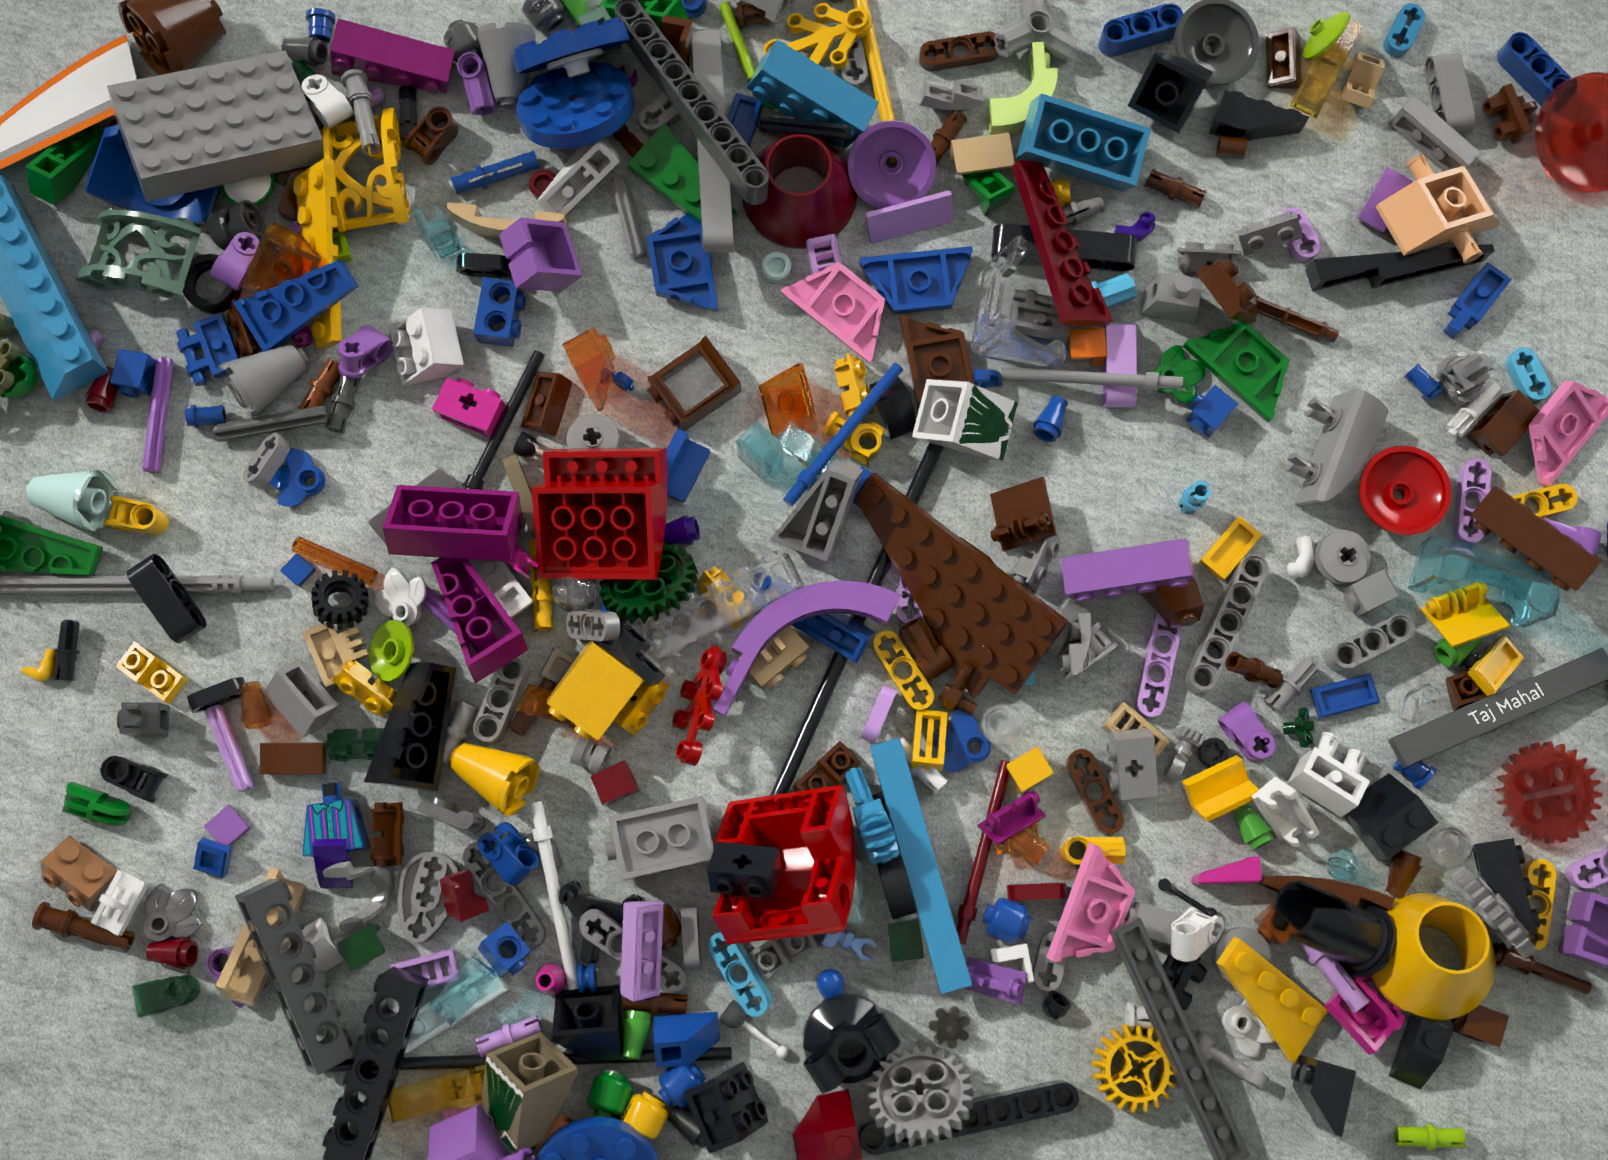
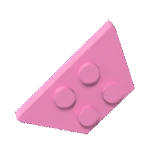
[780,262,885,364]
[1529,380,1608,487]
[1046,842,1136,962]

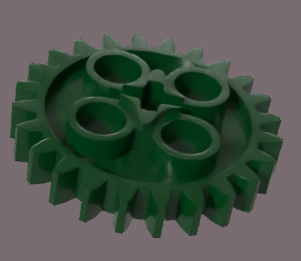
[599,541,698,624]

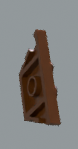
[900,315,975,411]

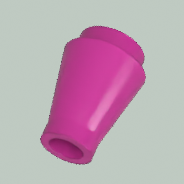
[535,963,566,995]

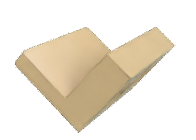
[949,132,1014,175]

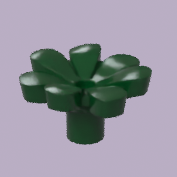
[1283,707,1314,748]

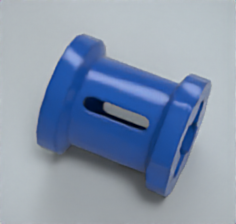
[1393,759,1436,789]

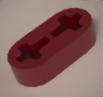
[1007,882,1067,901]

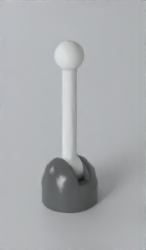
[719,1000,788,1059]

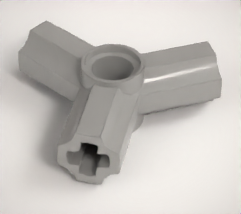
[993,0,1079,63]

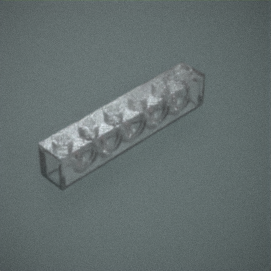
[631,550,805,665]

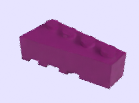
[330,18,455,94]
[431,557,528,684]

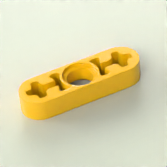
[1512,484,1578,518]
[873,631,934,711]
[1522,859,1557,950]

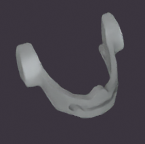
[323,861,394,933]

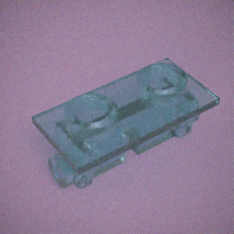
[773,420,837,476]

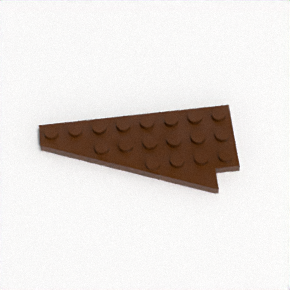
[855,473,1069,698]

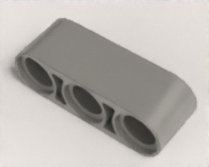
[1425,53,1475,134]
[1325,614,1415,672]
[473,658,530,744]

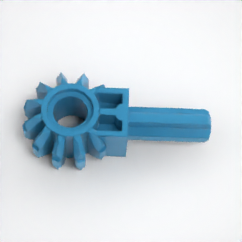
[845,767,899,865]

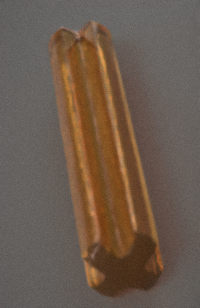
[292,537,378,585]

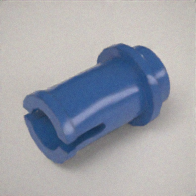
[1404,363,1444,402]
[185,405,226,429]

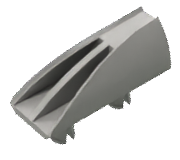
[1284,389,1389,507]

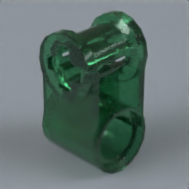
[131,975,200,1018]

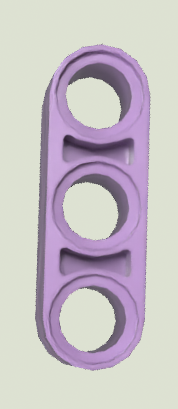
[1102,324,1137,408]

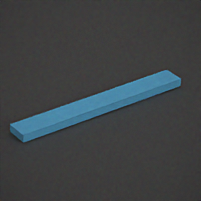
[869,738,972,994]

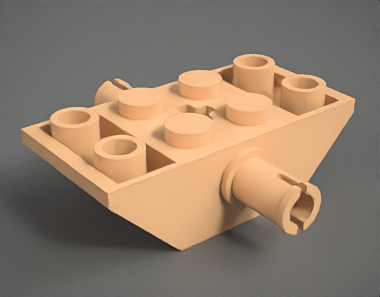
[1376,154,1501,264]

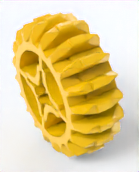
[1091,1024,1177,1113]

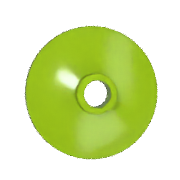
[1302,11,1351,60]
[369,620,414,681]

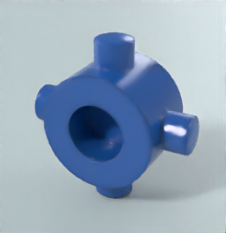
[611,371,635,391]

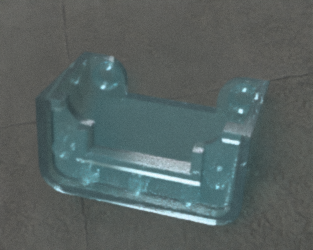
[1408,534,1560,628]

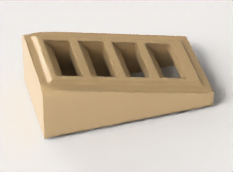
[1101,701,1170,759]

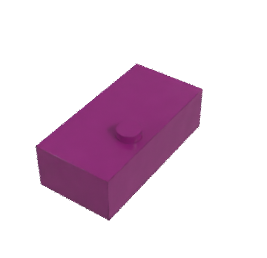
[383,485,523,562]

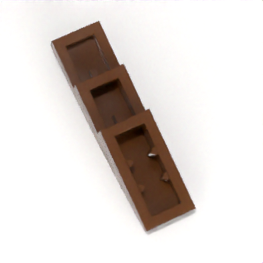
[1256,876,1395,910]

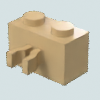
[738,626,809,690]

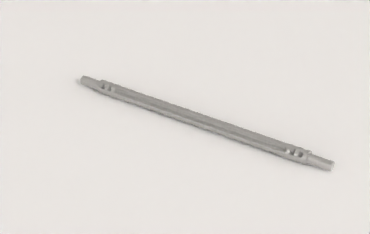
[0,575,274,594]

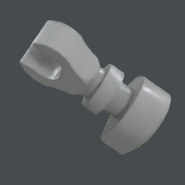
[1164,726,1205,781]

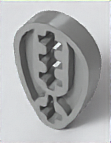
[397,852,460,943]

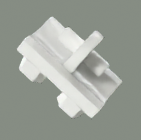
[91,870,149,936]

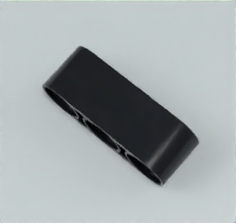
[127,554,207,644]

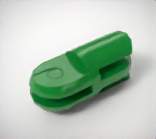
[62,782,131,826]

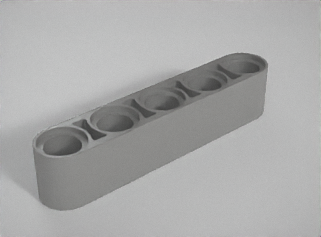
[1184,554,1269,694]

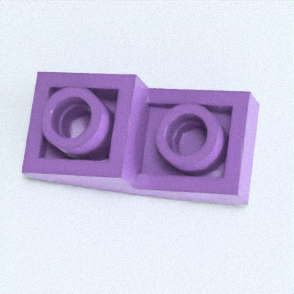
[1356,166,1413,233]

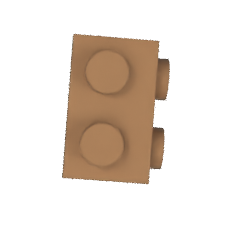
[41,835,117,911]

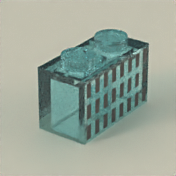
[735,421,784,481]

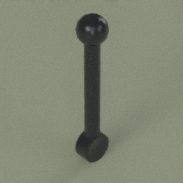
[1158,878,1217,917]

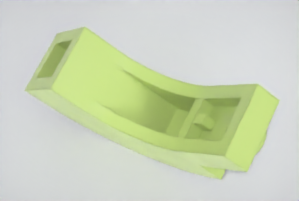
[987,42,1058,136]

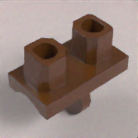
[1482,83,1538,145]

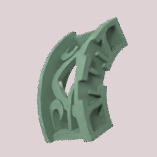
[76,208,202,301]

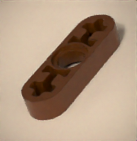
[919,31,999,71]
[1066,749,1124,835]

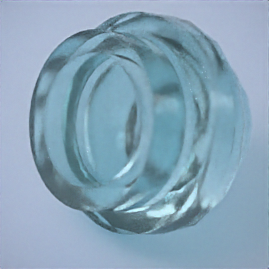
[1327,848,1359,881]

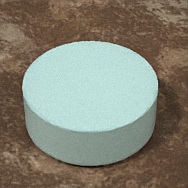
[762,252,791,283]

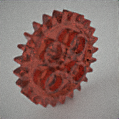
[1495,741,1603,844]

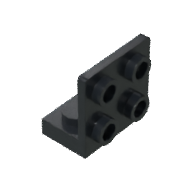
[684,1062,768,1154]

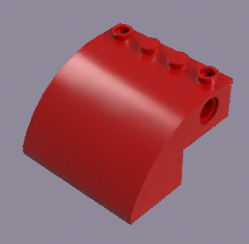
[712,785,856,945]

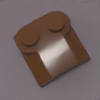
[1196,258,1257,324]

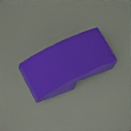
[313,839,353,889]

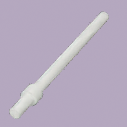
[530,801,578,990]

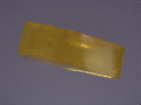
[388,1064,485,1122]

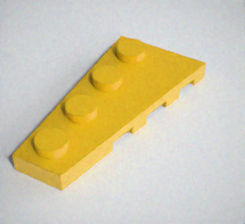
[1216,937,1328,1063]

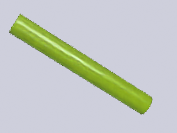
[719,1,755,82]

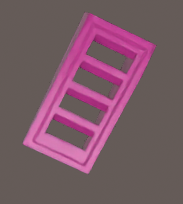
[1191,856,1262,885]

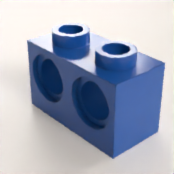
[473,277,526,347]

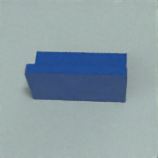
[667,428,710,503]

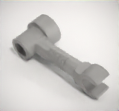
[1195,1031,1269,1089]

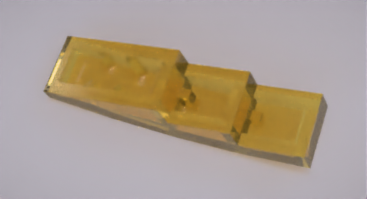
[1290,19,1363,118]

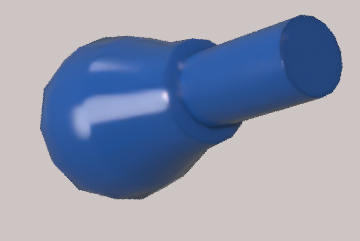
[816,969,845,999]

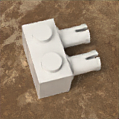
[1287,732,1370,817]

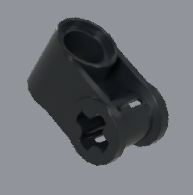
[100,756,168,803]

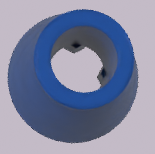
[1033,396,1068,442]

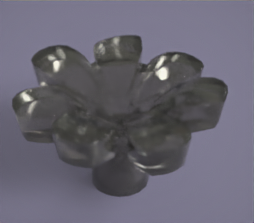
[928,1006,970,1049]

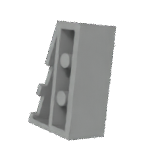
[770,459,863,562]

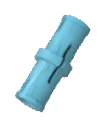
[1178,481,1211,514]

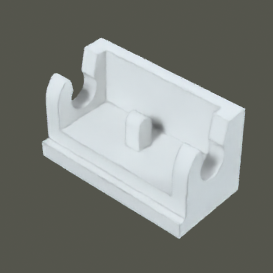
[1251,777,1320,847]

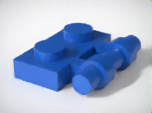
[176,312,240,386]

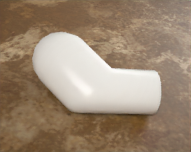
[1287,536,1315,579]

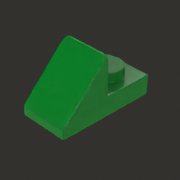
[962,170,1016,215]

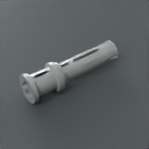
[341,69,381,155]

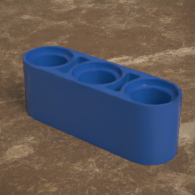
[1098,3,1183,57]
[1497,32,1575,110]

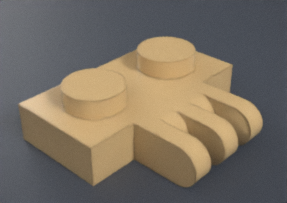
[302,623,370,690]

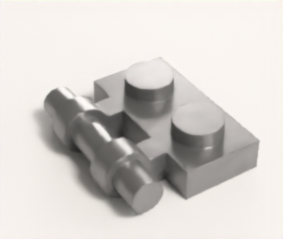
[1008,289,1070,343]

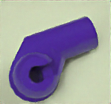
[1114,212,1155,242]

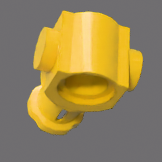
[822,411,886,467]

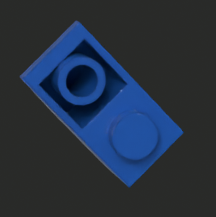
[654,1011,720,1068]

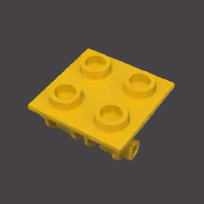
[1421,582,1510,648]

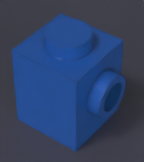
[1186,385,1238,437]

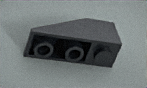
[1209,90,1309,141]
[1472,838,1540,936]

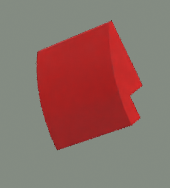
[532,448,668,580]

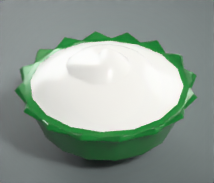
[219,173,276,206]

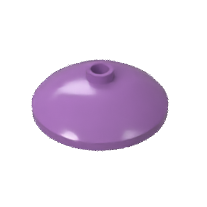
[848,120,936,209]

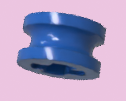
[578,963,597,993]

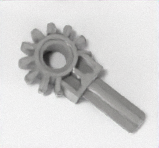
[1437,352,1495,405]

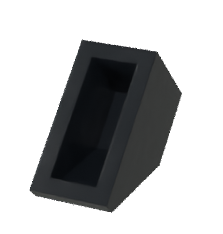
[1389,1016,1453,1089]

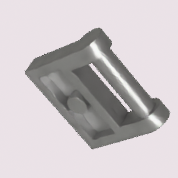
[416,796,485,832]

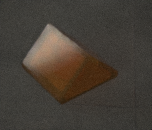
[759,363,818,441]

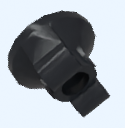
[803,994,901,1093]

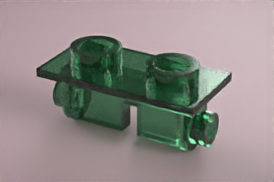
[323,728,384,762]

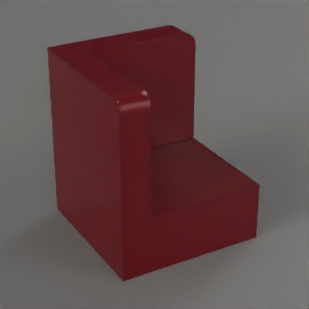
[591,760,640,806]
[439,869,489,922]

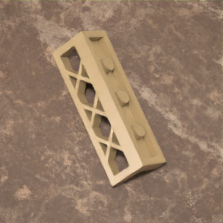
[216,867,308,1007]

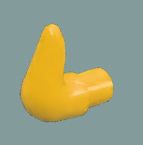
[21,649,56,682]

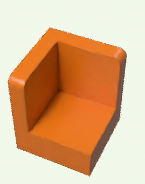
[1065,327,1107,366]

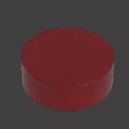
[529,170,556,200]

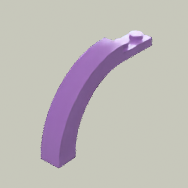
[711,581,901,717]

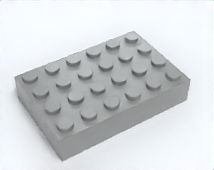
[107,50,324,202]

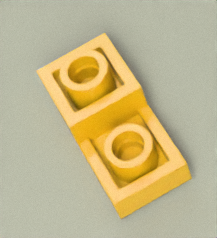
[116,642,189,704]

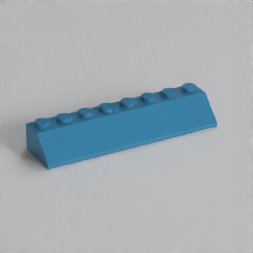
[0,174,108,401]

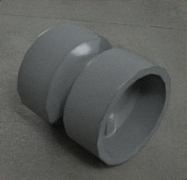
[206,200,265,250]

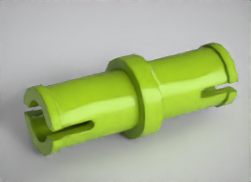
[1394,1124,1466,1151]

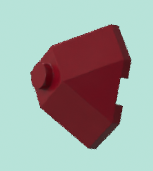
[792,1089,863,1160]

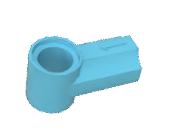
[1091,273,1137,309]

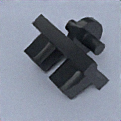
[1162,955,1208,1010]

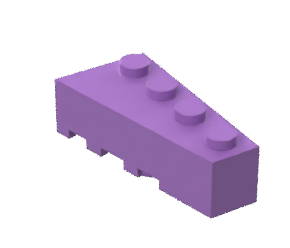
[1061,538,1195,603]

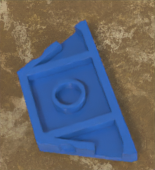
[647,214,719,312]
[859,246,973,315]

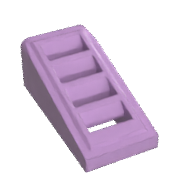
[806,234,841,274]
[390,948,460,989]

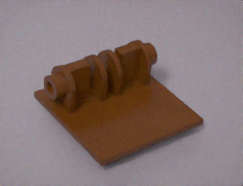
[990,477,1057,552]

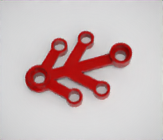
[672,645,727,766]

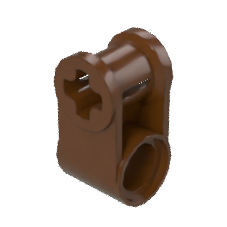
[403,106,459,165]

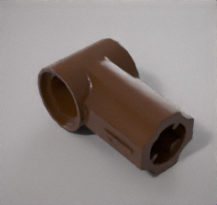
[899,617,954,682]

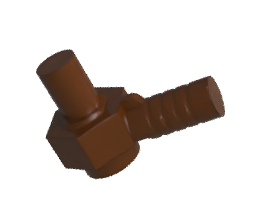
[938,661,977,715]

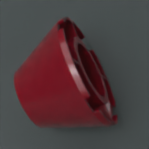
[742,134,857,249]

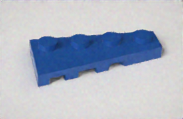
[233,260,359,352]

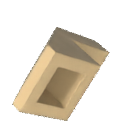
[1342,51,1385,109]

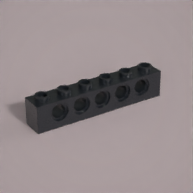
[323,966,429,1160]

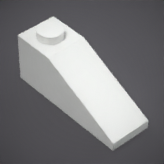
[537,138,620,215]

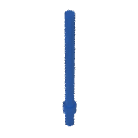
[783,362,903,507]

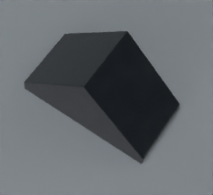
[869,377,916,440]

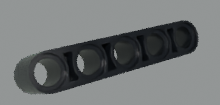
[991,224,1137,272]

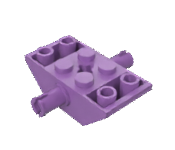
[428,1103,535,1160]

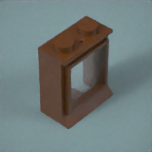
[647,335,742,432]

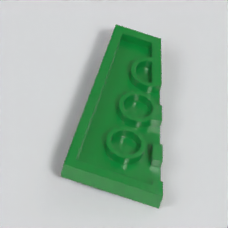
[627,122,737,225]
[0,515,103,576]

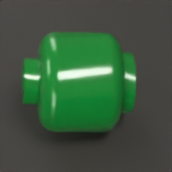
[586,1070,633,1118]

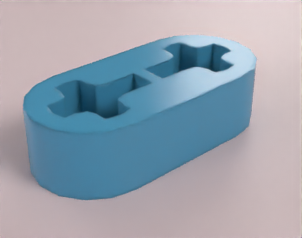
[1383,3,1425,57]

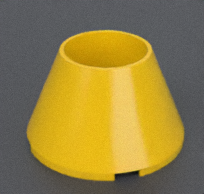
[1371,893,1496,1021]

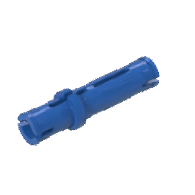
[451,150,540,195]

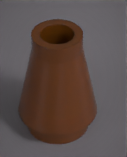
[1385,850,1423,898]

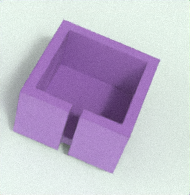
[499,217,582,292]
[1558,892,1608,970]

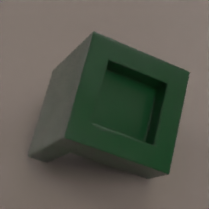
[887,919,924,962]
[337,924,385,971]

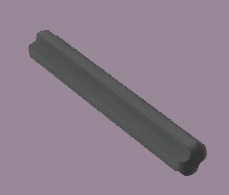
[213,406,330,442]

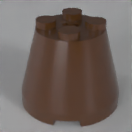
[118,0,226,75]

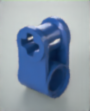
[478,822,539,885]

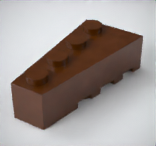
[1470,486,1603,592]

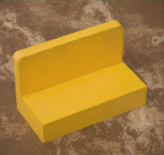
[1182,755,1259,822]

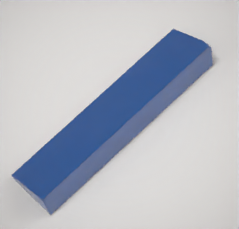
[754,573,875,663]

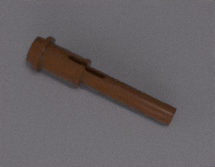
[1493,942,1592,994]

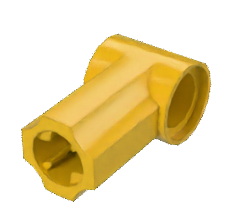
[1059,836,1126,866]

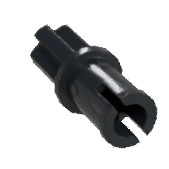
[53,620,80,681]

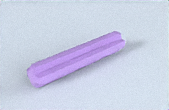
[205,704,254,792]

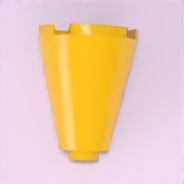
[449,743,540,817]

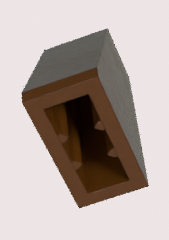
[1140,576,1204,626]

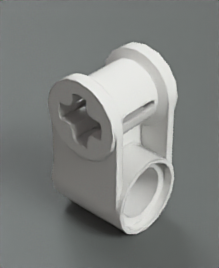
[301,74,354,129]
[1058,622,1118,675]
[1171,907,1224,962]

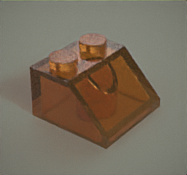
[243,222,322,291]
[562,327,616,412]

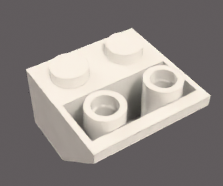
[390,307,464,386]

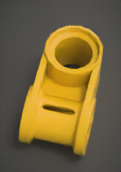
[103,495,169,536]

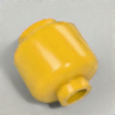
[621,1090,669,1140]

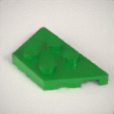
[1182,322,1290,423]

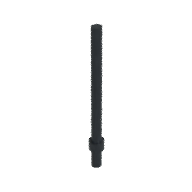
[463,350,545,490]

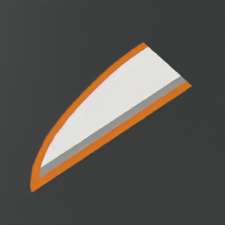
[0,34,137,170]

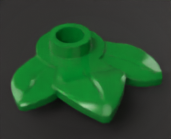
[1153,345,1206,403]

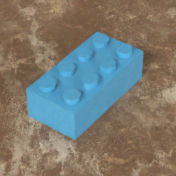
[747,39,879,148]
[1016,93,1151,192]

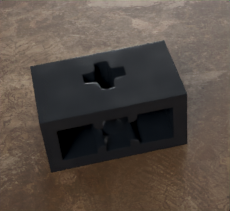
[707,841,781,899]

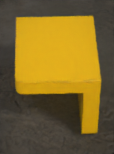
[1006,746,1054,794]

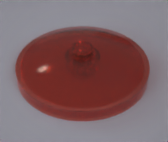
[1535,72,1608,193]

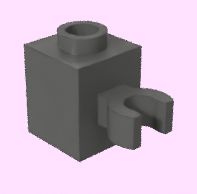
[117,703,170,737]

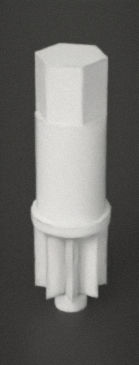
[1446,381,1502,439]

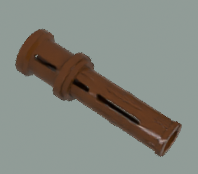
[32,902,135,952]

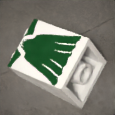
[912,379,1018,461]

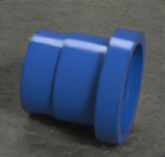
[306,8,336,43]

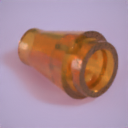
[241,681,272,729]

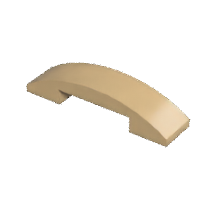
[447,202,568,240]

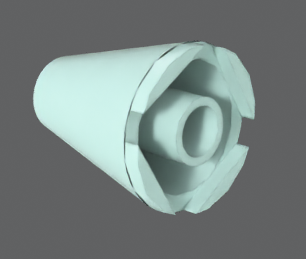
[26,470,118,531]

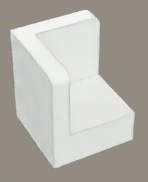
[989,944,1034,983]

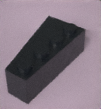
[364,663,456,791]

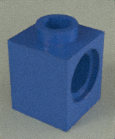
[110,349,156,398]
[478,922,531,978]

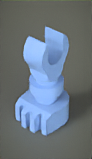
[820,930,878,961]

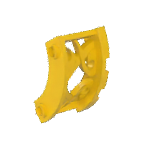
[319,107,411,232]

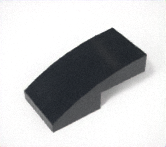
[618,625,666,686]

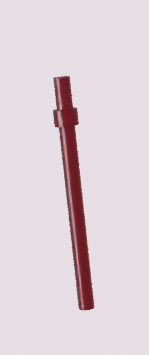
[956,760,1010,945]

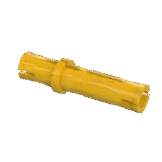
[528,539,554,631]

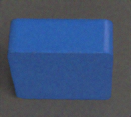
[281,554,316,587]

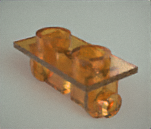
[516,684,576,729]

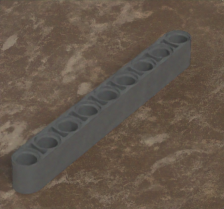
[615,0,769,205]

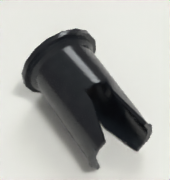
[1273,880,1397,978]

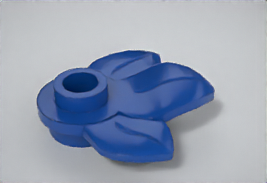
[270,448,326,507]
[933,710,991,772]

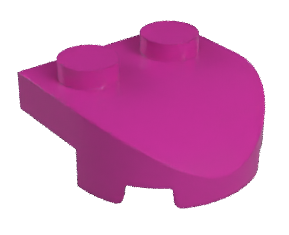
[1324,976,1405,1055]

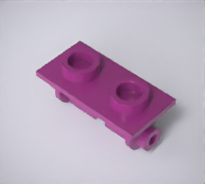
[977,791,1046,845]

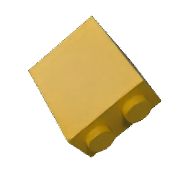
[547,640,643,741]

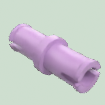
[475,1015,543,1058]

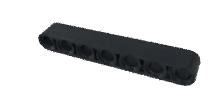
[859,1080,1079,1155]

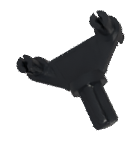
[559,881,642,963]

